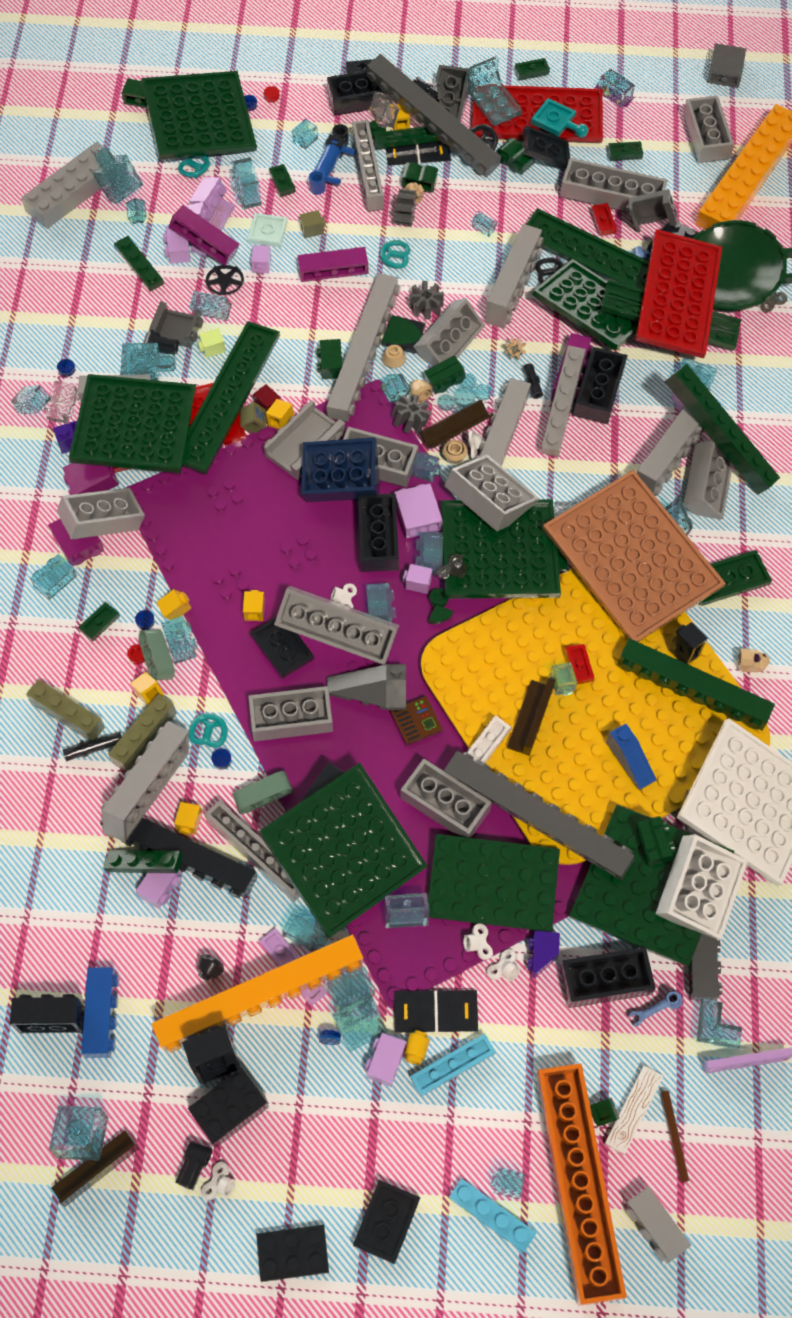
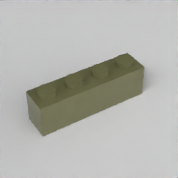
[26,679,105,741]
[108,694,177,773]

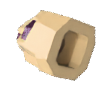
[738,648,770,673]

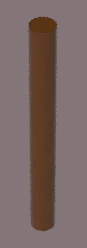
[660,1091,690,1183]

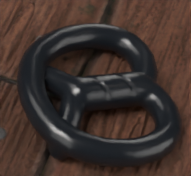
[471,124,499,151]
[535,257,565,283]

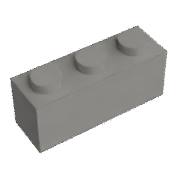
[625,1186,692,1264]

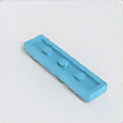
[410,1034,496,1097]
[449,1178,536,1253]

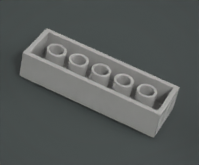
[21,142,122,229]
[560,158,668,211]
[485,224,544,329]
[637,406,705,496]
[274,586,400,665]
[101,721,189,842]

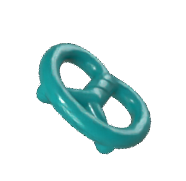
[178,155,210,179]
[380,240,410,269]
[189,713,228,748]

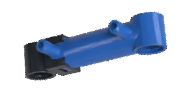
[308,124,356,195]

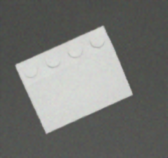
[656,834,748,940]

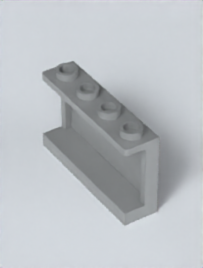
[264,400,346,480]

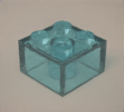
[229,157,262,210]
[49,1106,109,1161]

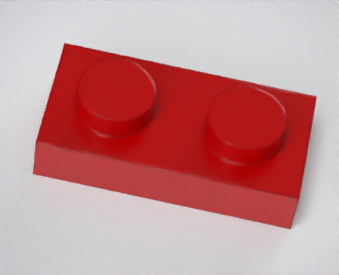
[591,203,617,236]
[565,644,595,685]

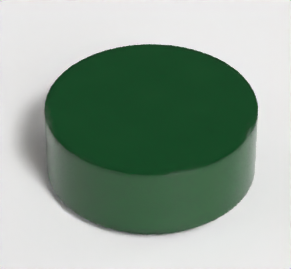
[429,588,448,607]

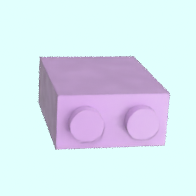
[394,484,443,539]

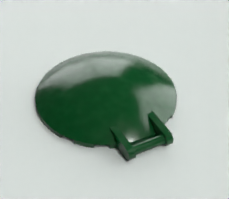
[692,220,792,311]

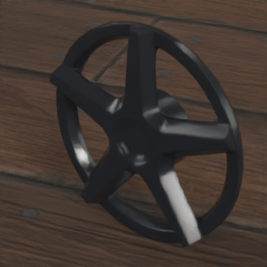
[205,265,244,295]

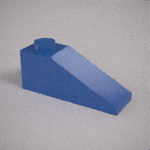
[606,724,657,790]

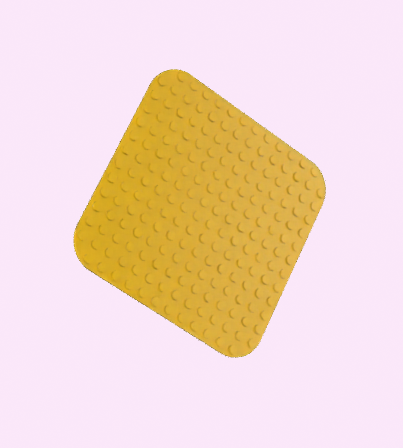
[421,568,770,865]

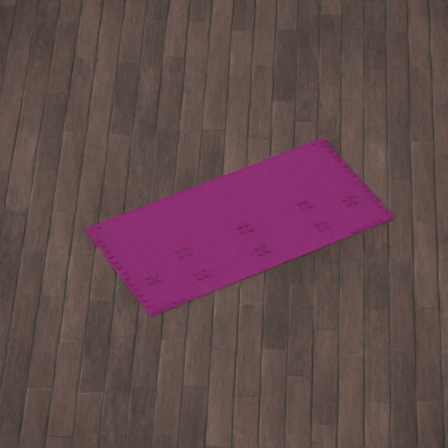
[126,379,592,1009]

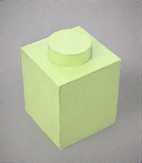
[197,328,226,358]

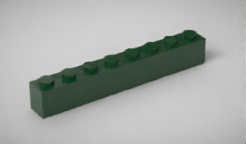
[664,363,780,495]
[617,638,775,731]

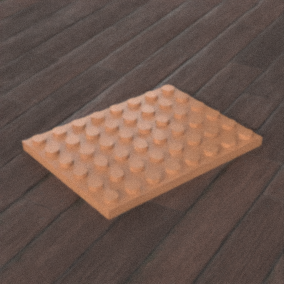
[542,469,726,642]

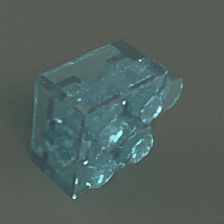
[92,147,144,203]
[120,343,176,381]

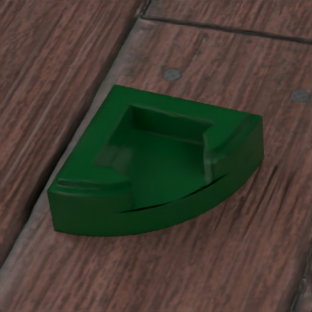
[429,605,454,625]

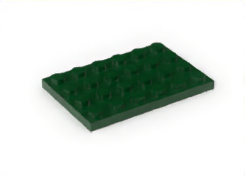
[532,259,638,350]
[427,834,560,932]

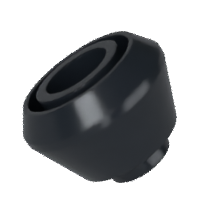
[196,954,224,981]

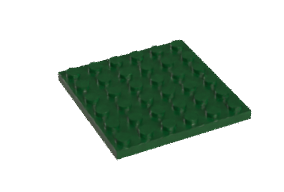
[141,71,257,159]
[69,374,196,473]
[441,499,561,599]
[258,763,428,938]
[569,805,734,968]

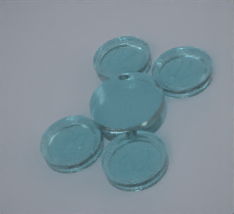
[437,373,492,414]

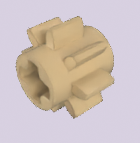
[405,182,424,203]
[505,337,526,359]

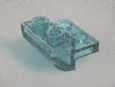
[331,994,388,1052]

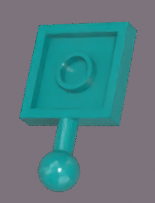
[531,98,589,138]

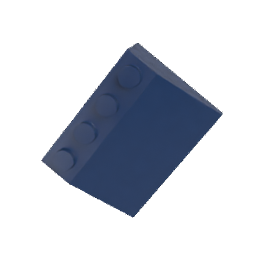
[301,437,380,502]

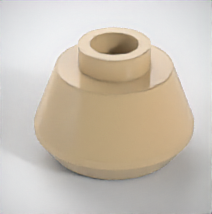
[382,345,406,368]
[409,379,433,403]
[443,440,468,464]

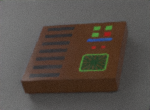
[390,696,443,746]

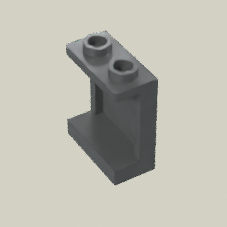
[707,43,747,88]
[627,189,677,232]
[149,301,203,348]

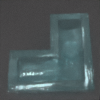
[696,998,742,1050]

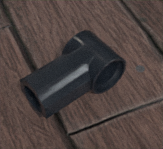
[141,331,179,355]
[175,1140,213,1191]

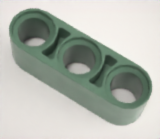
[139,630,175,680]
[232,771,293,814]

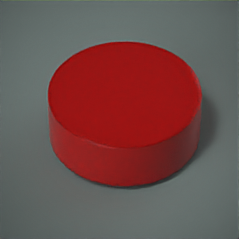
[264,86,280,102]
[127,644,145,665]

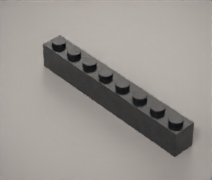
[100,818,258,899]

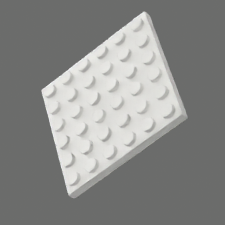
[677,718,792,886]

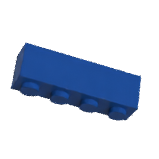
[81,967,119,1058]

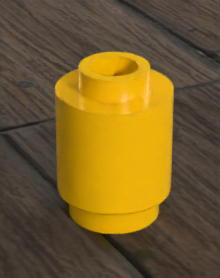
[404,1031,430,1065]

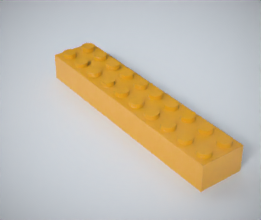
[696,104,792,230]
[151,934,363,1053]

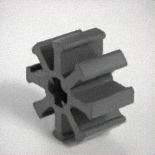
[395,188,417,225]
[409,281,444,320]
[391,394,431,433]

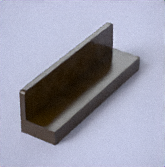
[419,399,494,449]
[507,677,556,756]
[51,1130,139,1207]

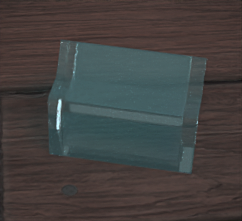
[126,198,147,224]
[472,211,498,237]

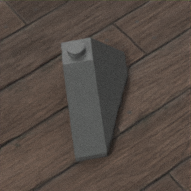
[436,65,472,122]
[327,664,406,710]

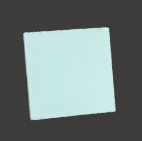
[248,213,288,247]

